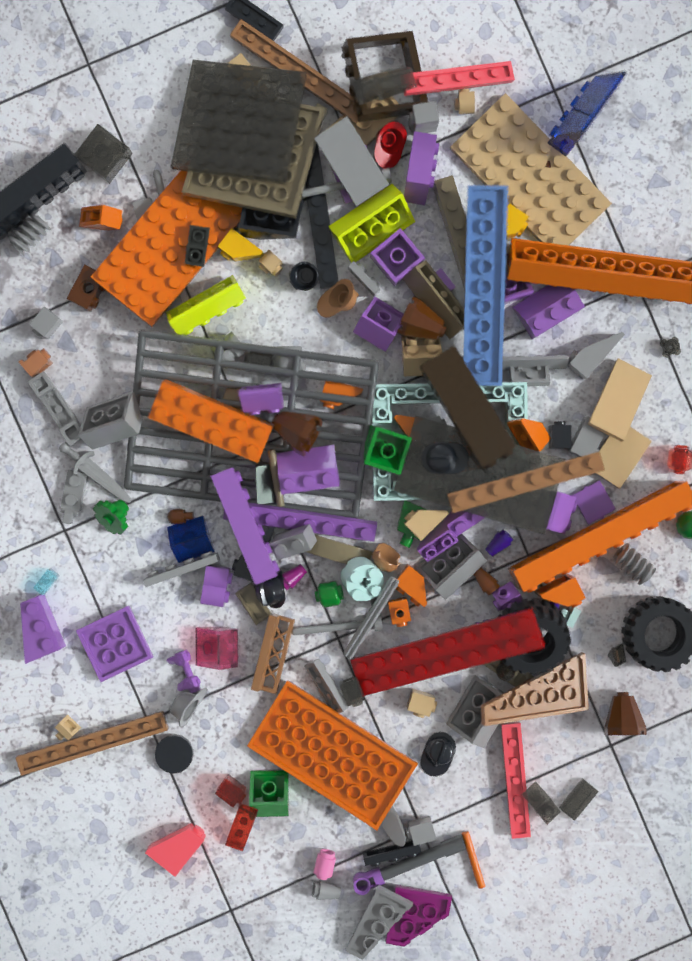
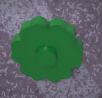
[93,500,129,535]

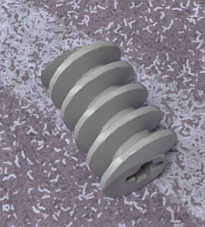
[8,214,52,256]
[613,543,656,585]

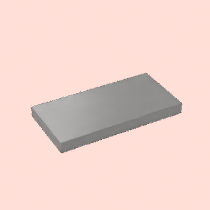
[314,117,389,206]

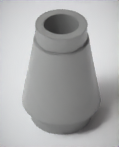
[312,880,341,900]

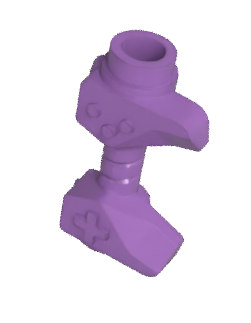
[167,649,201,693]

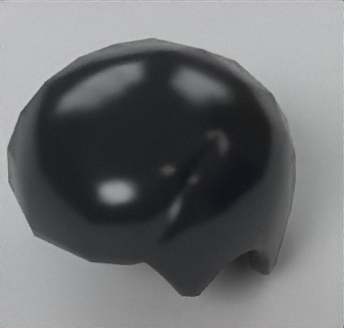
[289,261,319,291]

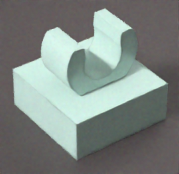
[560,606,581,628]

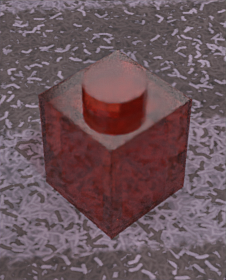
[215,774,246,807]

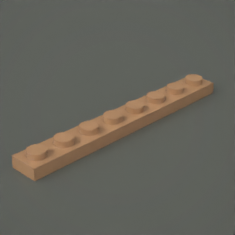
[230,19,358,124]
[447,451,605,513]
[15,711,169,776]

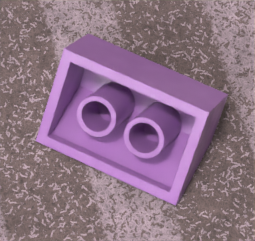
[512,285,585,339]
[277,444,340,495]

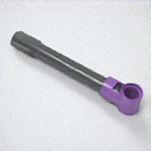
[353,834,466,895]

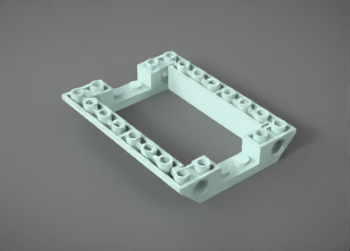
[372,382,529,501]

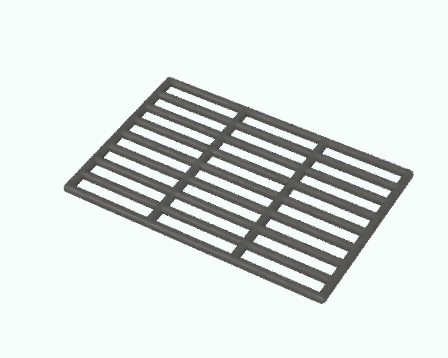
[124,330,379,518]

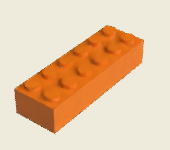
[148,379,274,463]

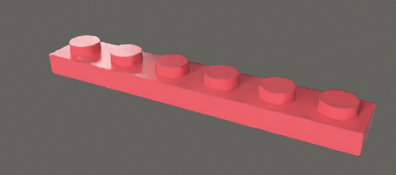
[400,61,515,96]
[501,722,531,839]

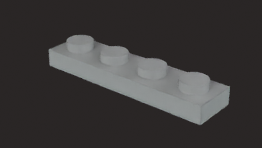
[143,551,220,587]

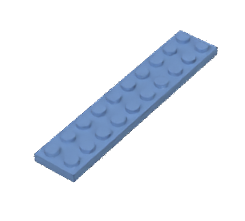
[463,186,508,386]

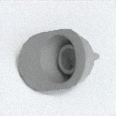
[170,688,208,727]

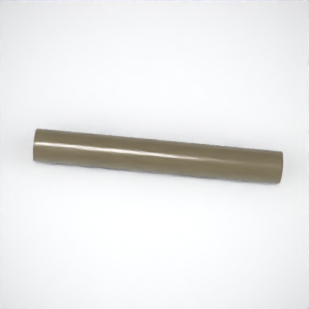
[268,449,285,507]

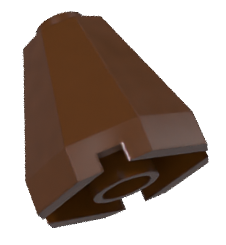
[397,297,447,340]
[272,411,322,457]
[604,692,647,735]

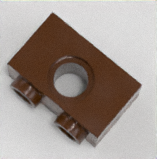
[67,264,105,312]

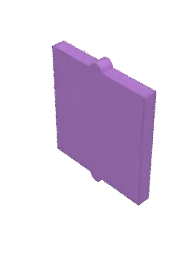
[572,480,616,525]

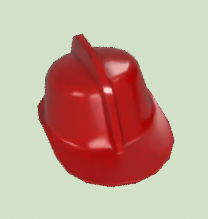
[374,121,407,169]

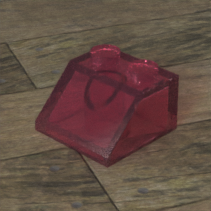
[196,627,238,670]

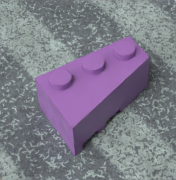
[404,131,439,206]

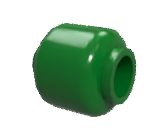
[315,581,344,608]

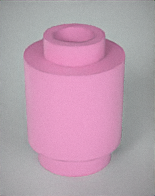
[314,849,336,880]

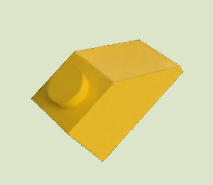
[218,228,264,261]

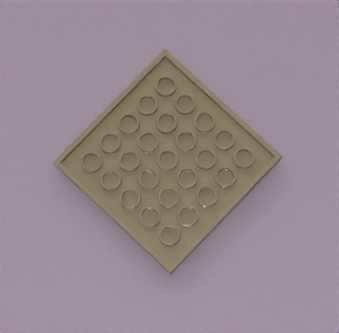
[182,87,325,218]

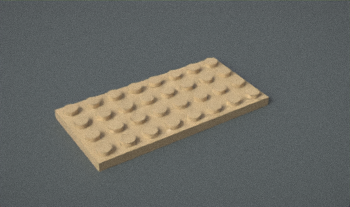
[450,93,612,245]

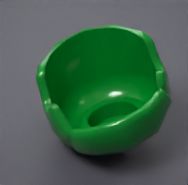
[676,511,692,539]

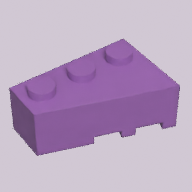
[20,594,66,664]

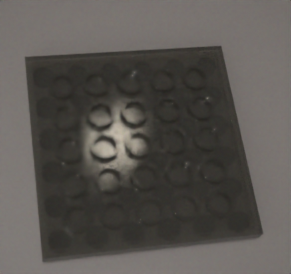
[171,60,307,183]

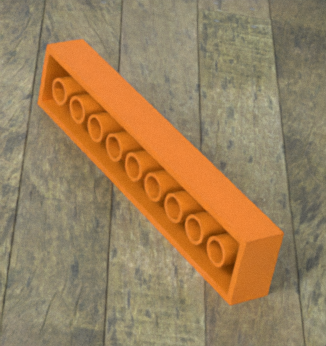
[507,238,692,304]
[508,481,692,593]

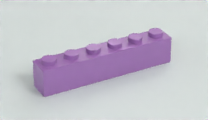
[211,467,280,585]

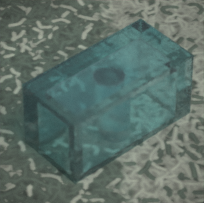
[34,568,60,595]

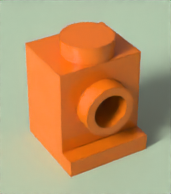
[388,597,411,627]

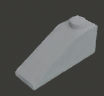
[567,332,625,380]

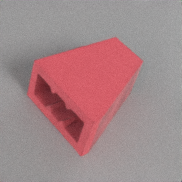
[145,823,206,877]

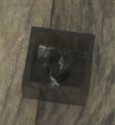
[74,124,133,184]

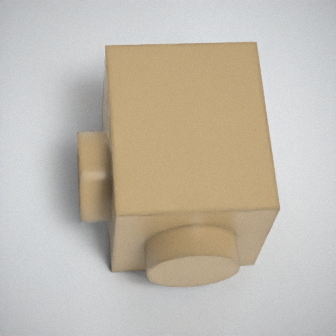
[406,688,437,718]

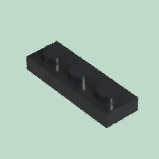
[225,0,284,41]
[363,840,421,867]

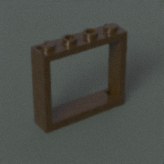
[341,31,428,122]

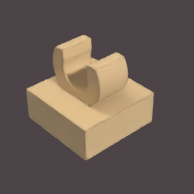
[55,714,81,741]

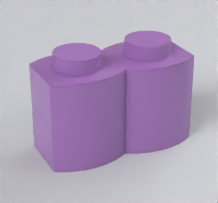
[200,565,233,607]

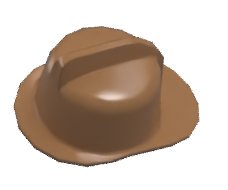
[317,279,359,318]

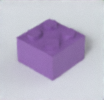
[370,228,425,286]

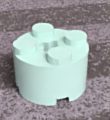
[340,557,384,601]

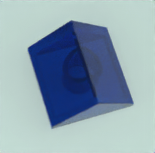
[167,515,215,563]

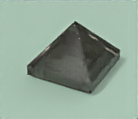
[607,643,626,667]

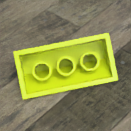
[328,184,416,263]
[166,275,246,335]

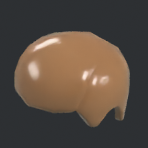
[372,543,400,572]

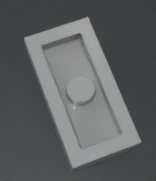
[348,261,380,297]

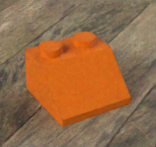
[534,574,586,608]

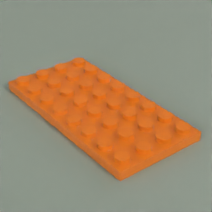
[91,160,242,327]
[247,680,418,830]

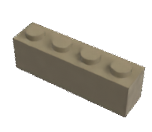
[403,260,465,340]

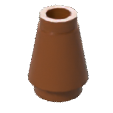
[473,567,500,596]

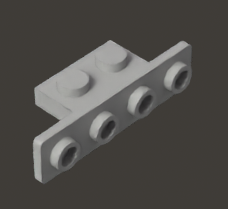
[502,355,569,387]

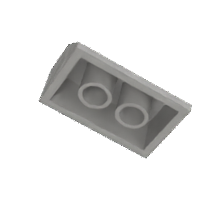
[78,391,142,450]
[415,534,487,600]
[446,675,504,748]

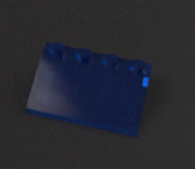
[548,71,627,156]

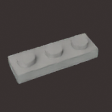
[304,658,349,713]

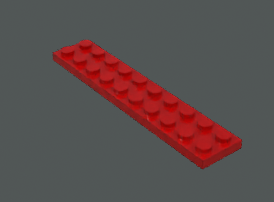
[350,608,545,696]

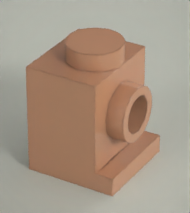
[18,348,53,377]

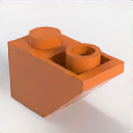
[396,564,427,607]

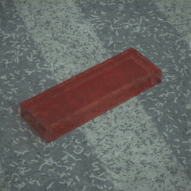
[225,803,258,851]

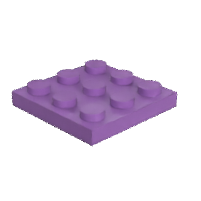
[76,605,154,683]

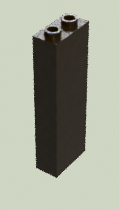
[419,345,517,469]

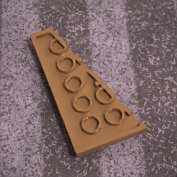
[481,652,589,726]

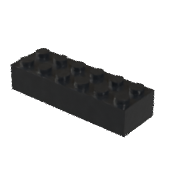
[0,143,87,240]

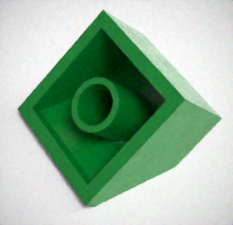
[363,425,412,475]
[249,770,289,817]

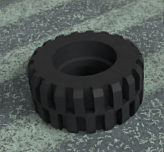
[621,596,692,672]
[497,598,571,675]

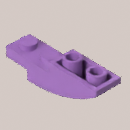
[417,505,488,562]

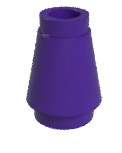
[485,529,514,557]

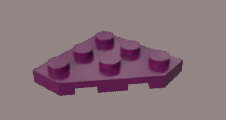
[385,885,452,947]

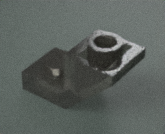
[521,781,561,825]

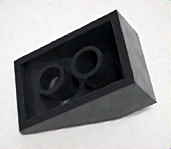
[238,200,303,240]

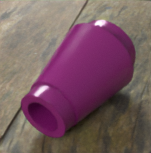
[282,564,307,590]

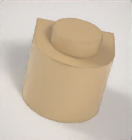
[454,89,475,114]
[258,250,284,277]

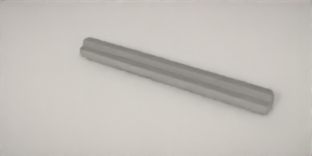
[343,576,399,659]

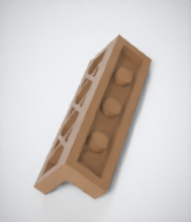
[251,613,295,694]

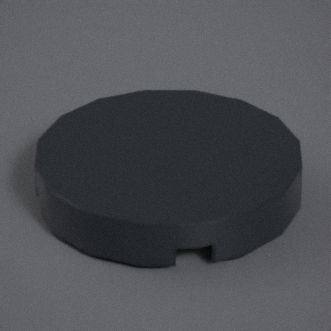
[155,734,194,774]

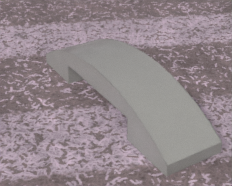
[28,371,81,446]

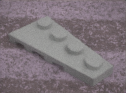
[346,885,413,960]

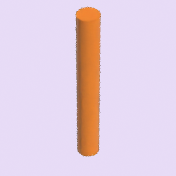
[462,831,485,889]

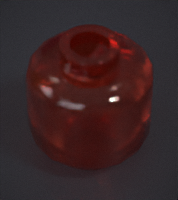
[667,445,692,474]

